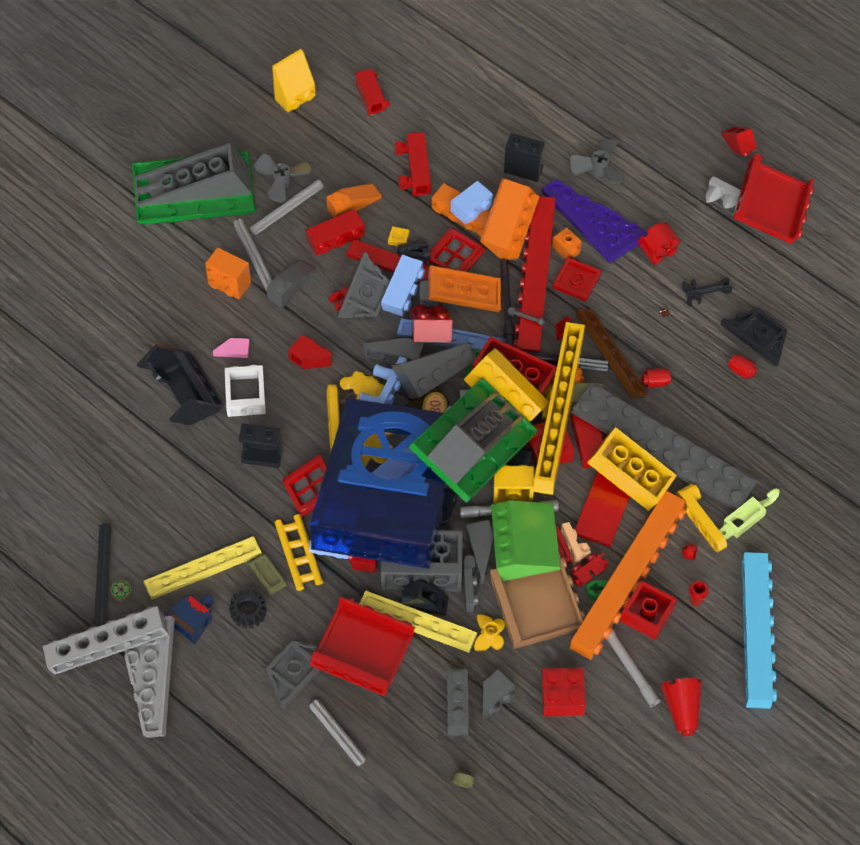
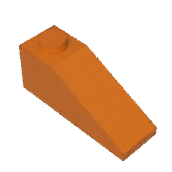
[326,184,382,218]

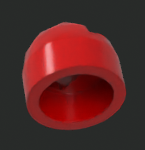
[682,544,698,561]

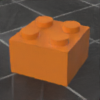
[205,247,251,299]

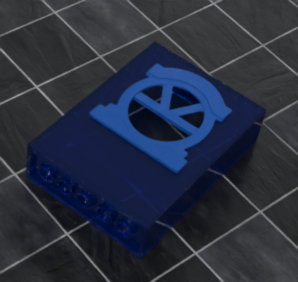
[310,398,450,569]

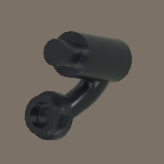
[397,240,430,262]

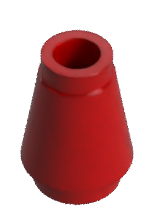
[689,581,709,606]

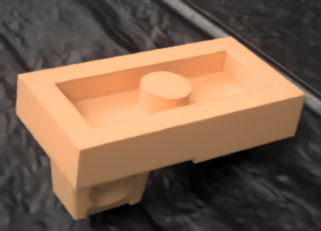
[560,522,591,567]

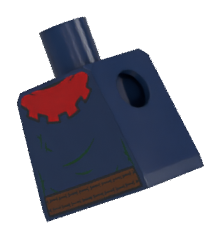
[164,594,214,644]

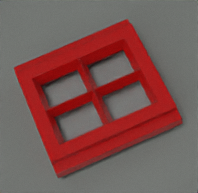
[427,228,486,272]
[282,454,341,517]

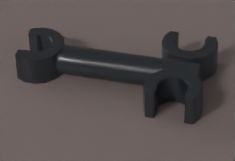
[682,278,732,306]

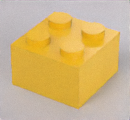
[493,465,534,504]

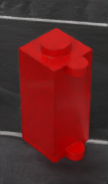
[355,69,390,115]

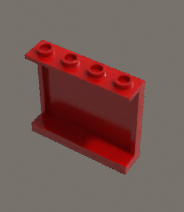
[733,153,814,244]
[310,597,415,697]

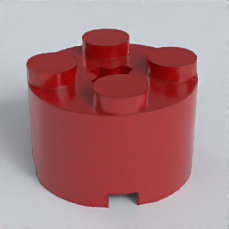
[638,222,681,265]

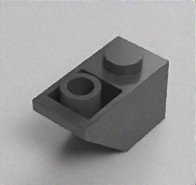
[482,670,515,720]

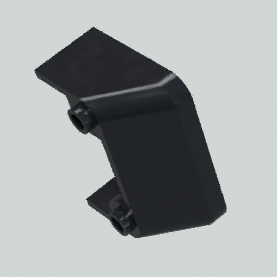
[137,344,224,425]

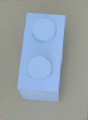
[451,181,493,225]

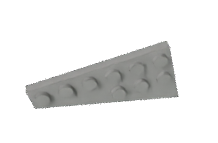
[121,616,175,738]

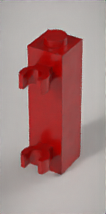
[395,132,431,196]

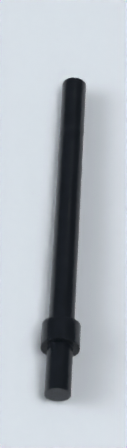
[500,258,515,347]

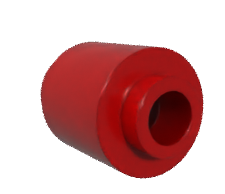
[728,354,757,380]
[641,368,671,388]

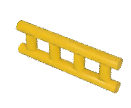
[274,514,323,591]

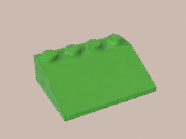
[491,500,561,581]

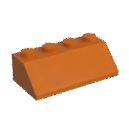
[480,179,539,260]

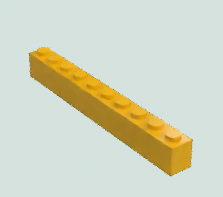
[534,322,585,495]

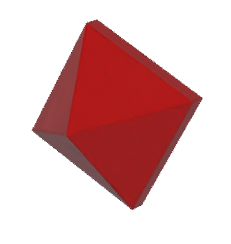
[556,316,571,341]

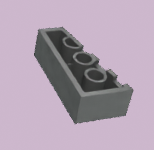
[392,343,476,399]

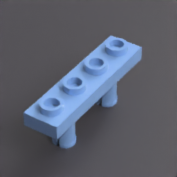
[358,356,407,416]

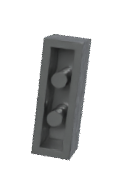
[447,669,469,736]

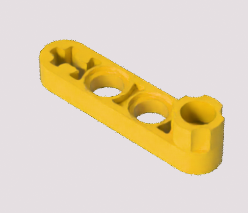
[675,484,727,552]

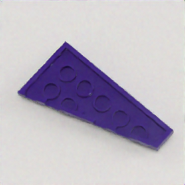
[541,179,648,264]

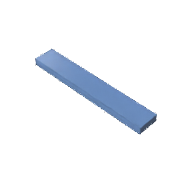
[397,318,506,351]

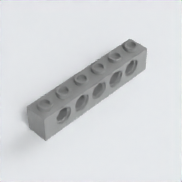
[43,606,169,675]

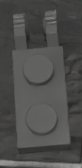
[463,555,478,613]

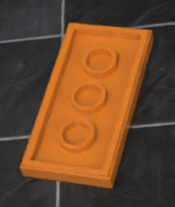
[428,265,501,312]

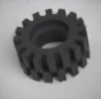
[229,589,266,628]

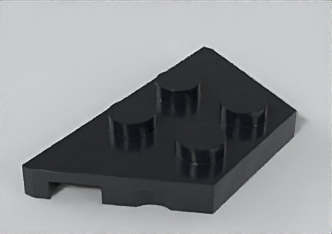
[721,308,787,367]

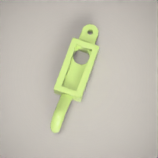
[719,488,780,540]

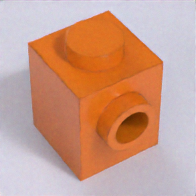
[552,228,582,260]

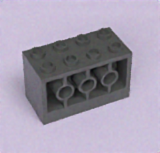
[381,528,462,592]

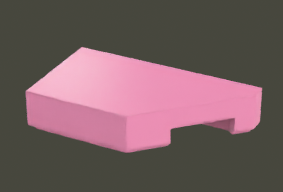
[213,338,250,358]

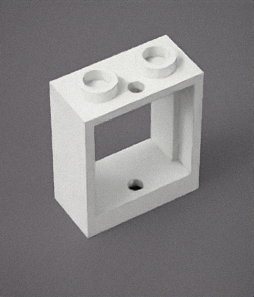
[225,365,266,417]

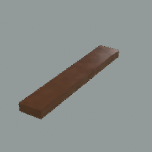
[576,309,648,399]

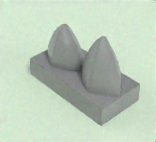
[706,176,740,209]

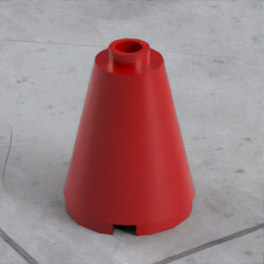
[661,678,702,736]

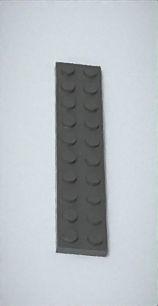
[571,382,757,511]

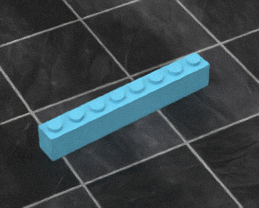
[741,552,777,709]

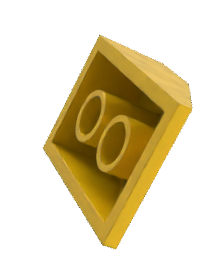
[272,49,316,113]

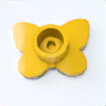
[474,614,505,651]

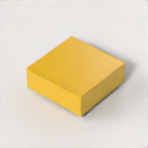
[388,226,410,246]

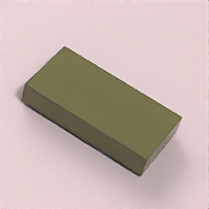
[248,554,287,596]

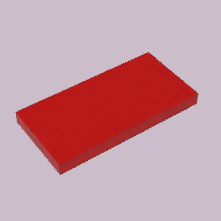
[575,472,630,548]

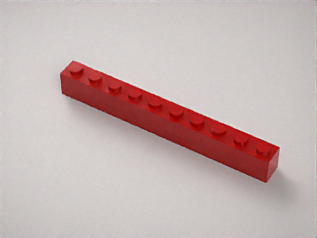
[514,196,556,353]

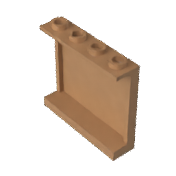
[490,554,585,649]

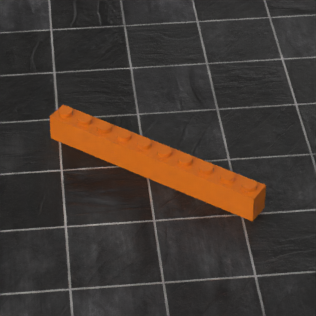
[570,491,687,660]

